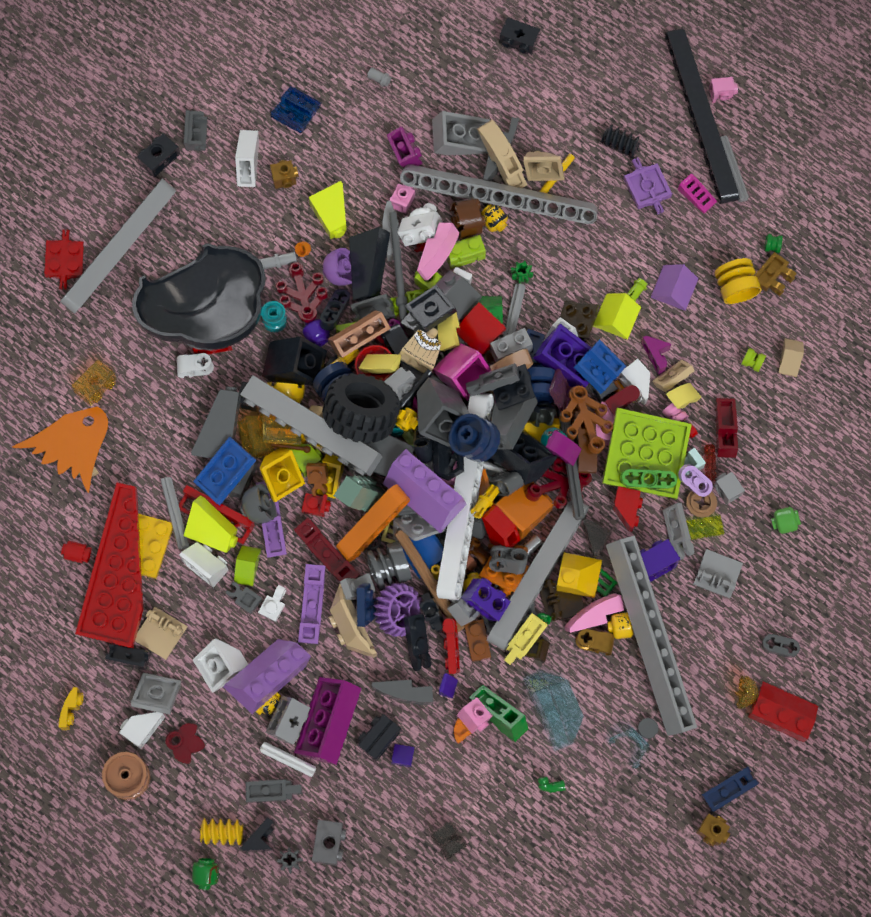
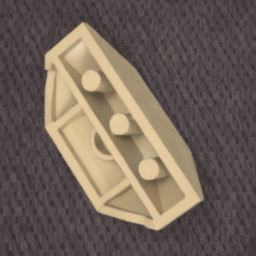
[328,584,377,658]

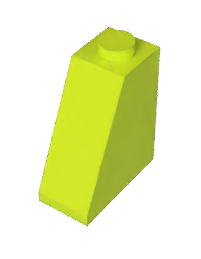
[309,181,347,239]
[184,496,238,553]

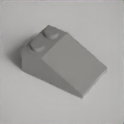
[432,111,490,155]

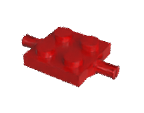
[44,229,84,290]

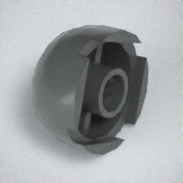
[240,484,277,524]

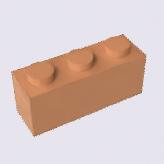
[328,310,391,358]

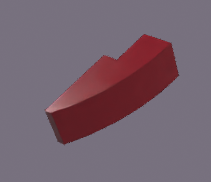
[716,398,738,458]

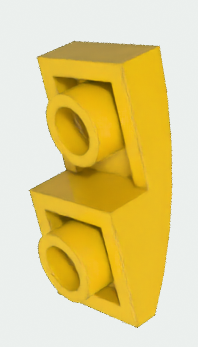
[58,687,84,730]

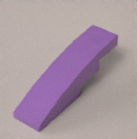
[256,481,287,558]

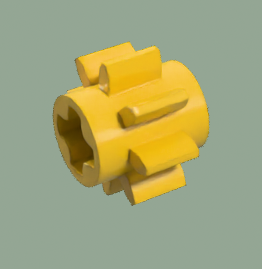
[395,407,418,432]

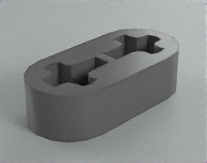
[762,634,800,658]

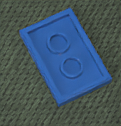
[193,436,256,505]

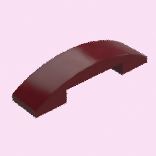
[293,518,360,582]

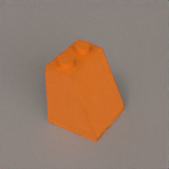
[495,482,554,541]

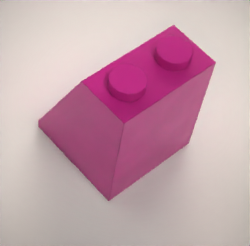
[433,343,492,401]

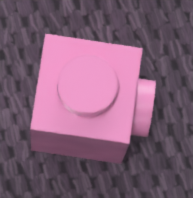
[457,698,492,734]

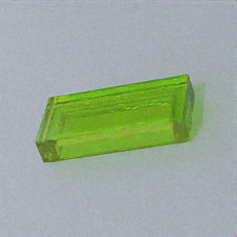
[686,515,725,540]

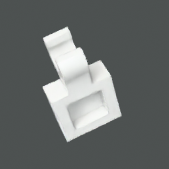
[258,585,287,622]

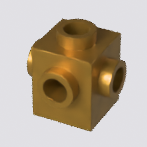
[270,160,299,189]
[696,814,731,847]

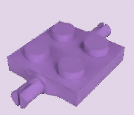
[623,158,672,214]

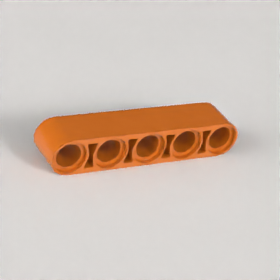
[336,484,410,562]

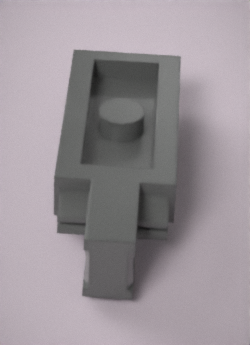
[466,363,520,396]
[245,779,303,803]

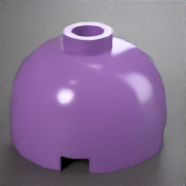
[323,247,352,286]

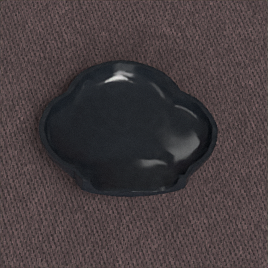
[132,243,266,350]

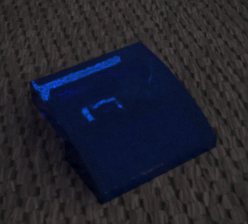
[271,86,321,134]

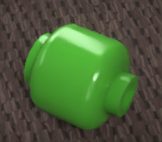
[771,507,801,534]

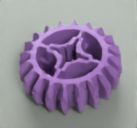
[373,583,422,637]

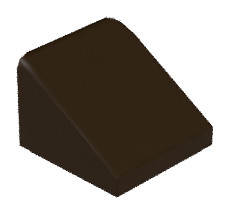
[525,639,550,662]

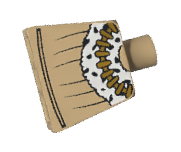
[399,328,442,373]

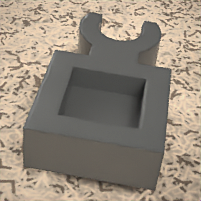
[226,582,262,615]

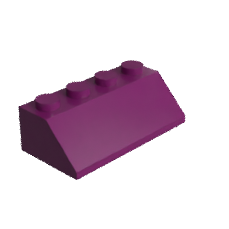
[294,677,362,765]

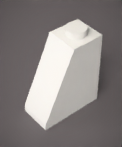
[235,130,259,187]

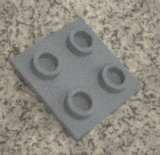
[693,549,743,599]

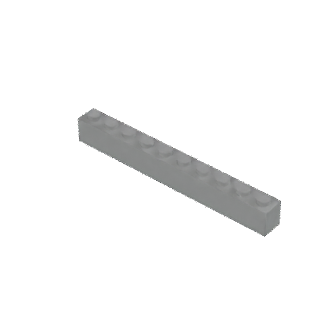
[606,535,697,736]

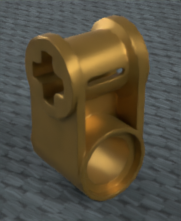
[575,629,614,656]

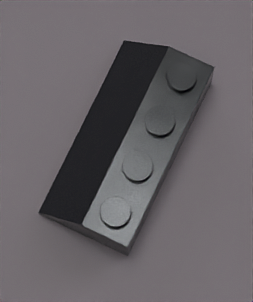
[491,430,557,485]

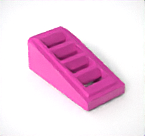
[678,173,717,214]

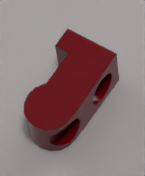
[605,385,642,416]

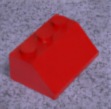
[748,681,818,742]

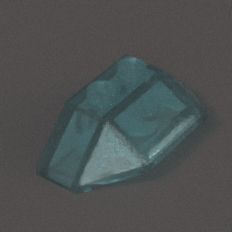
[523,671,584,751]

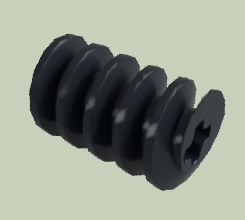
[600,124,641,159]

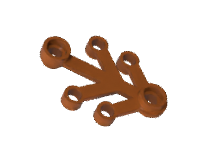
[560,386,614,454]

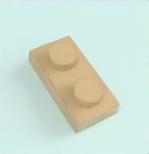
[653,360,694,392]

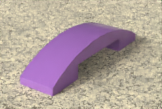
[298,564,326,644]

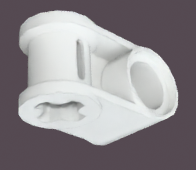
[177,353,214,378]

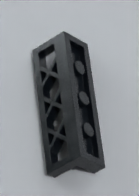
[432,440,464,481]

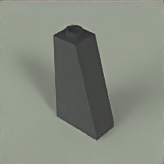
[191,386,241,458]
[491,397,538,450]

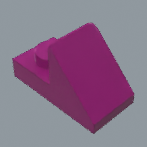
[641,336,671,375]

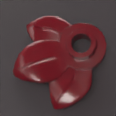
[165,723,205,764]

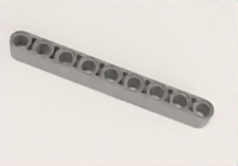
[60,178,177,314]
[487,501,589,650]

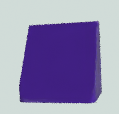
[439,673,458,699]
[391,744,415,767]

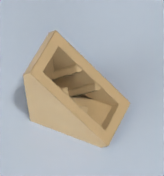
[778,338,804,377]

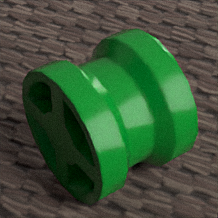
[764,233,783,254]

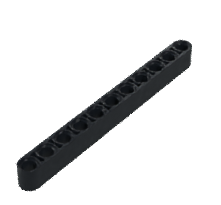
[665,28,739,205]

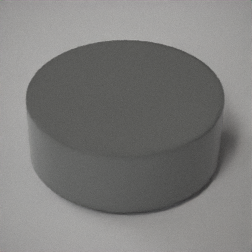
[638,718,658,739]

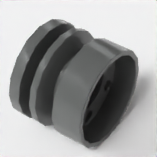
[367,541,412,591]

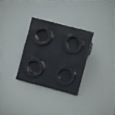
[493,364,535,410]

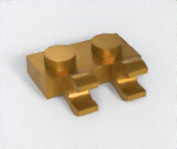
[754,252,797,297]

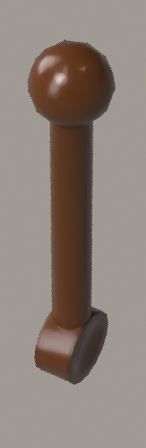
[271,442,311,453]

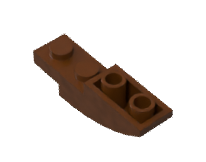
[569,400,597,473]

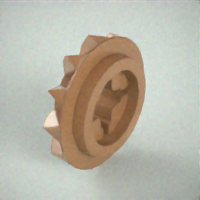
[686,488,717,518]

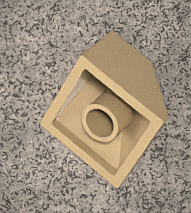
[523,151,565,181]

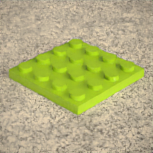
[602,408,692,499]

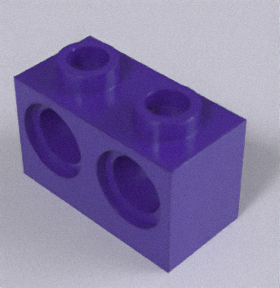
[461,578,511,621]

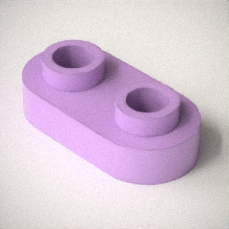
[678,464,713,497]

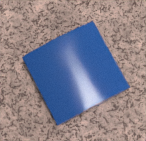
[574,339,626,394]
[401,535,444,579]

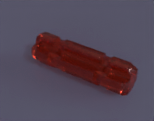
[704,444,717,482]

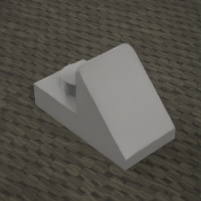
[340,573,375,600]

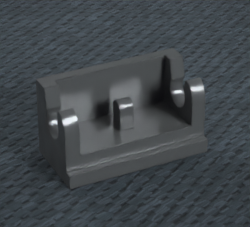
[184,110,207,151]
[351,294,396,322]

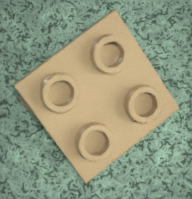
[135,607,188,660]

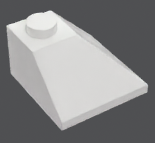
[193,639,248,693]

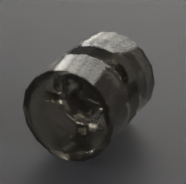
[430,821,468,860]

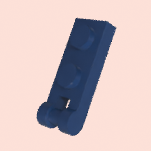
[701,766,759,813]

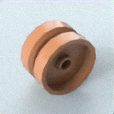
[102,752,151,800]

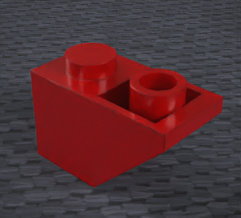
[613,486,643,532]
[482,505,521,548]

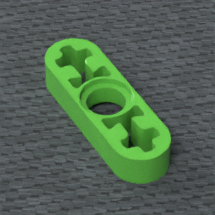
[620,469,677,489]

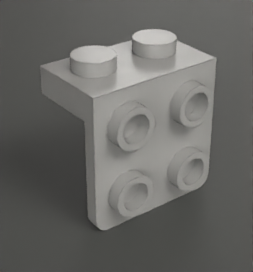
[393,514,446,541]

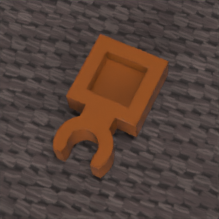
[306,463,329,496]

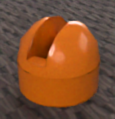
[295,241,311,257]

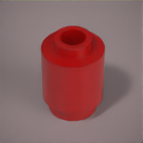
[61,540,92,564]

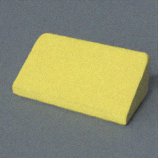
[359,354,401,374]

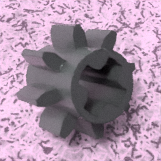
[277,847,303,874]

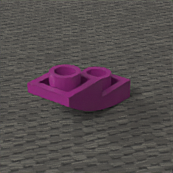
[546,430,582,466]

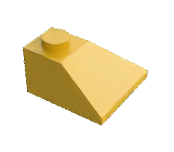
[260,448,305,502]
[556,552,602,598]

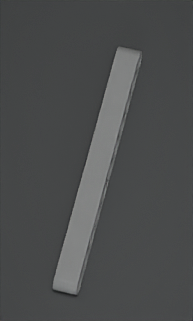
[400,165,598,224]

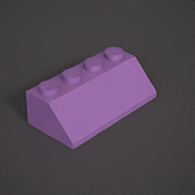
[383,449,466,533]
[224,639,311,714]

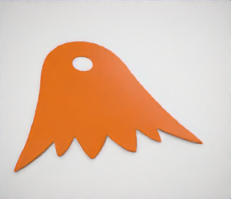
[12,406,108,493]

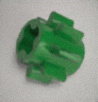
[511,261,534,284]

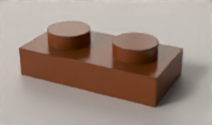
[464,619,491,662]

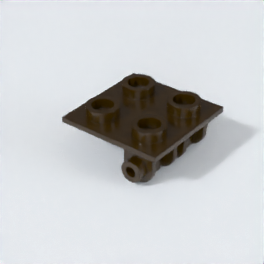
[560,301,599,343]
[540,580,585,622]

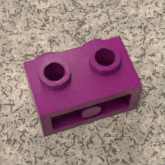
[386,126,423,168]

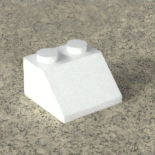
[179,542,228,588]

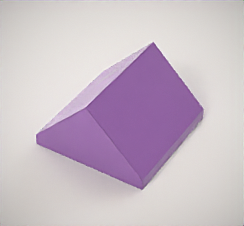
[651,264,698,311]

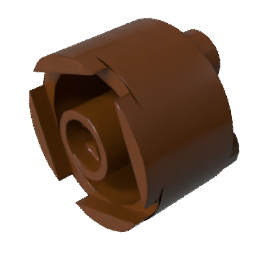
[449,198,486,239]

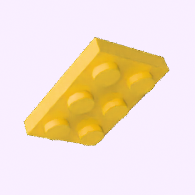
[139,514,173,579]

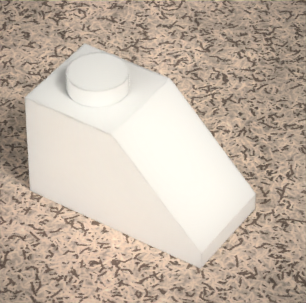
[119,712,165,749]

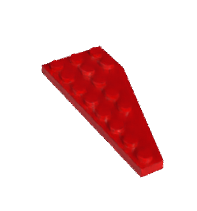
[75,482,143,648]

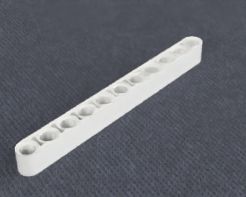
[437,393,494,600]

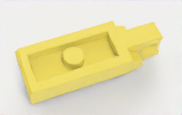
[504,613,548,665]

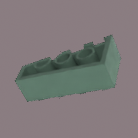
[334,475,386,512]

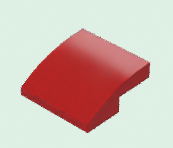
[456,302,506,356]

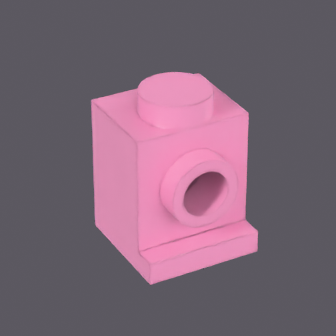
[709,77,738,103]
[389,184,415,214]

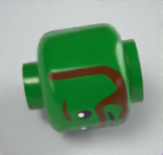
[192,858,219,890]

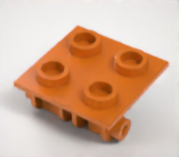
[478,553,529,597]

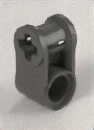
[488,471,524,497]
[489,546,528,575]

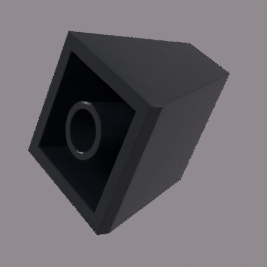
[262,336,327,386]

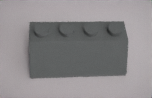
[400,270,482,340]

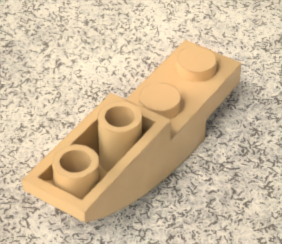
[477,120,527,188]

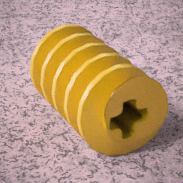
[200,818,244,846]

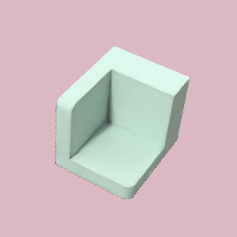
[684,448,706,477]

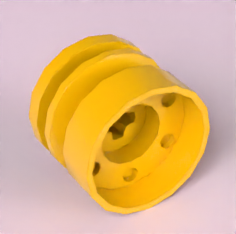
[714,258,762,304]

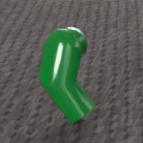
[538,777,566,793]

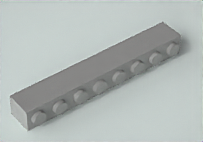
[240,375,383,476]

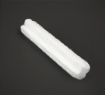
[260,742,316,777]

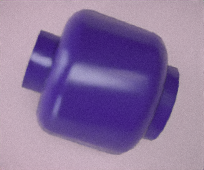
[302,319,330,347]

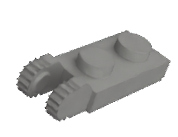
[662,503,695,560]

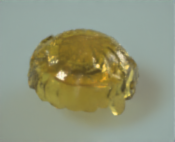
[735,675,758,709]

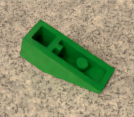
[469,685,529,742]

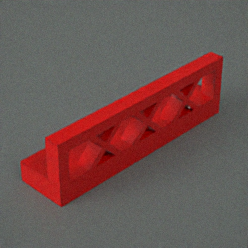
[178,485,255,545]

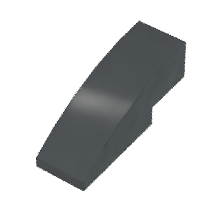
[372,680,433,705]

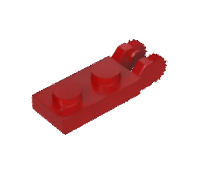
[443,618,460,674]

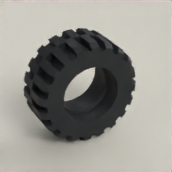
[322,373,400,443]

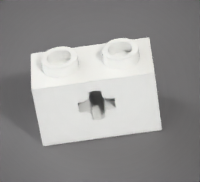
[397,211,441,246]

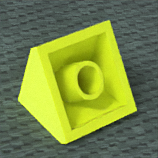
[593,293,641,340]

